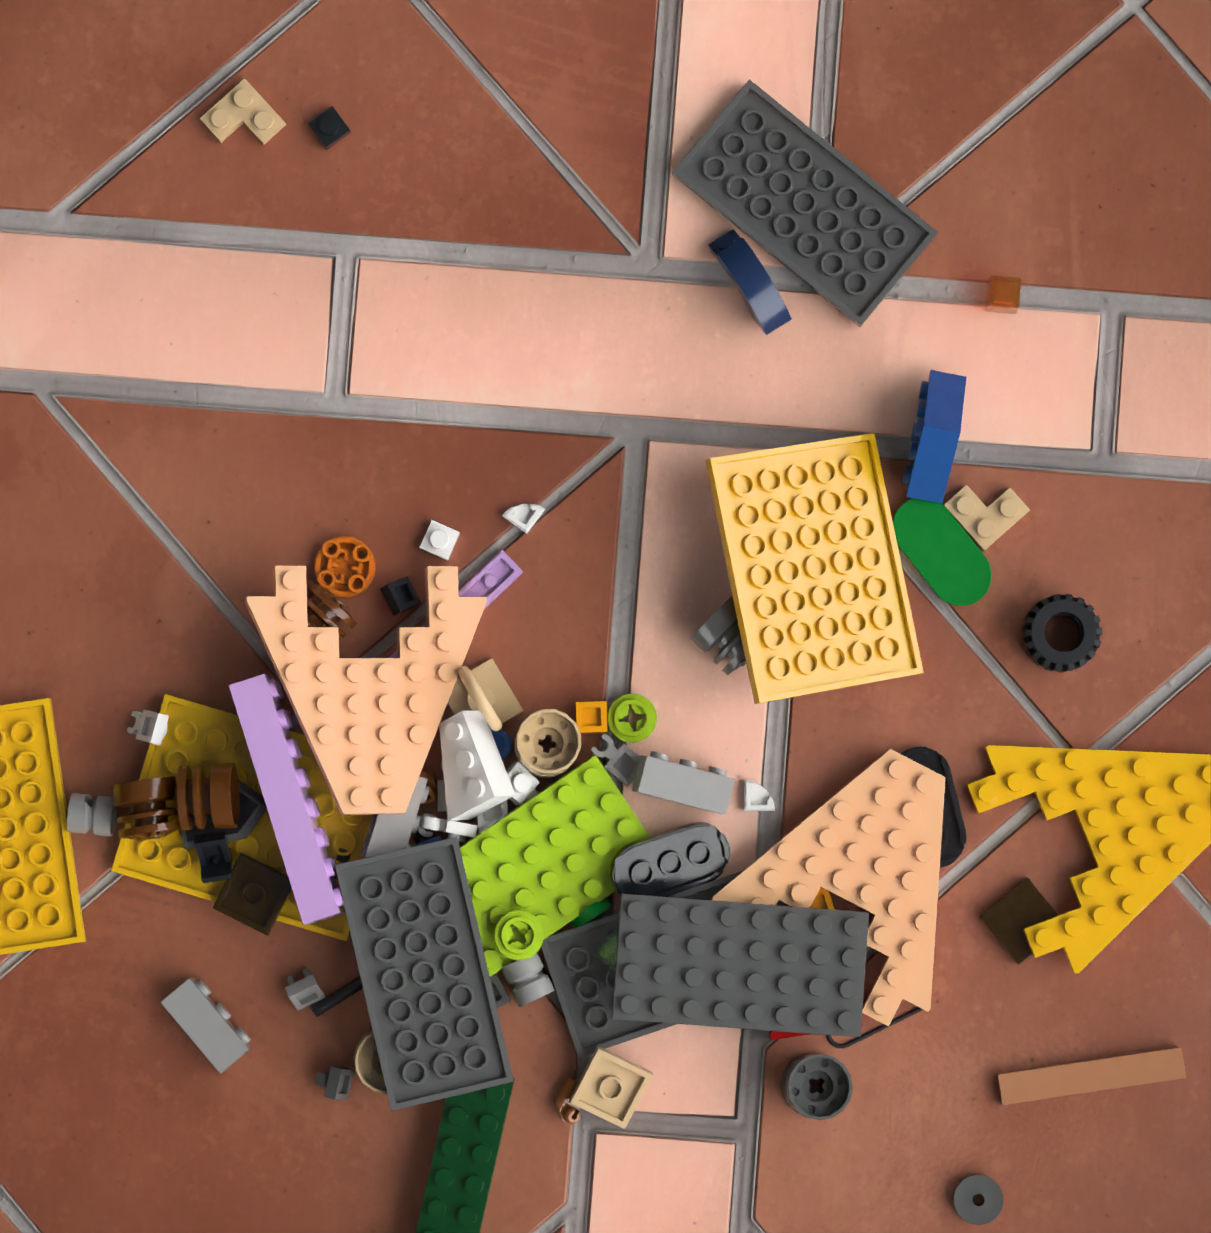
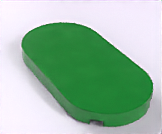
[893,498,992,606]

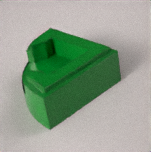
[571,898,611,928]

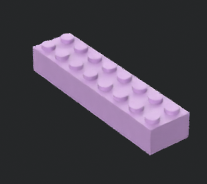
[229,674,346,925]

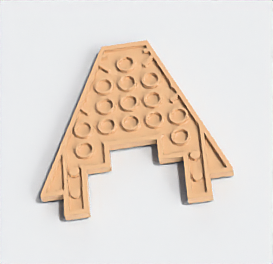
[245,566,487,815]
[711,749,946,1026]

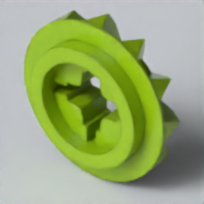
[608,694,657,743]
[494,910,544,960]

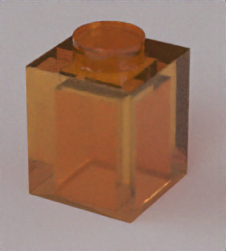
[985,276,1022,314]

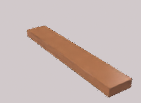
[997,1047,1186,1105]

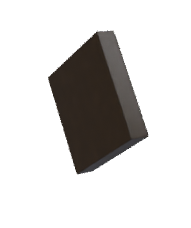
[213,852,292,936]
[979,878,1058,965]

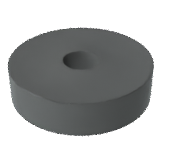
[953,1174,1003,1225]

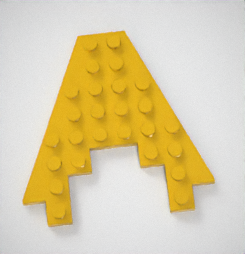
[966,745,1211,974]

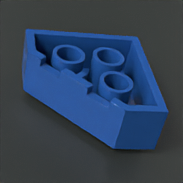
[902,370,967,503]

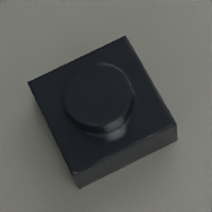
[308,106,351,150]
[380,576,421,616]

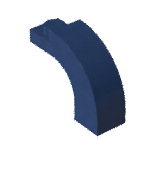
[708,229,792,335]

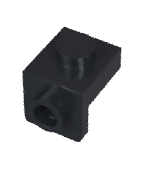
[194,831,233,883]

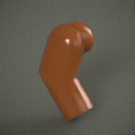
[554,1076,580,1124]

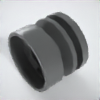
[690,595,746,675]
[781,1052,853,1120]

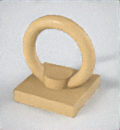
[448,658,524,731]

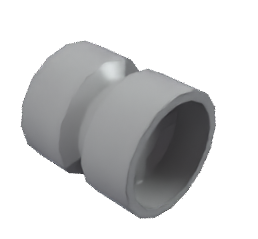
[67,793,117,836]
[501,953,555,1007]

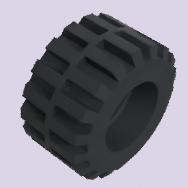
[1021,594,1102,672]

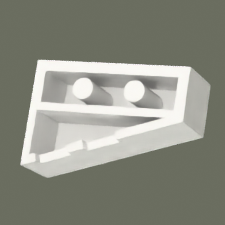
[439,711,515,821]

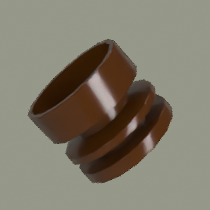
[306,579,357,638]
[175,763,240,830]
[111,776,182,841]

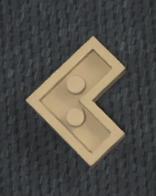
[200,78,286,145]
[944,485,1030,551]

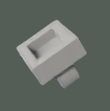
[285,968,325,1010]

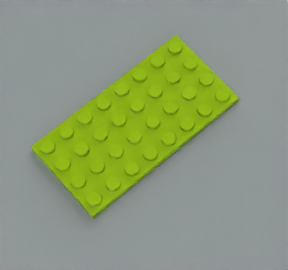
[460,755,650,977]

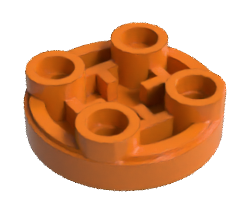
[314,536,376,598]

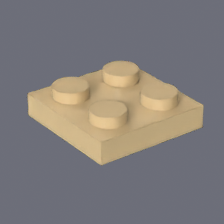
[569,1046,653,1129]

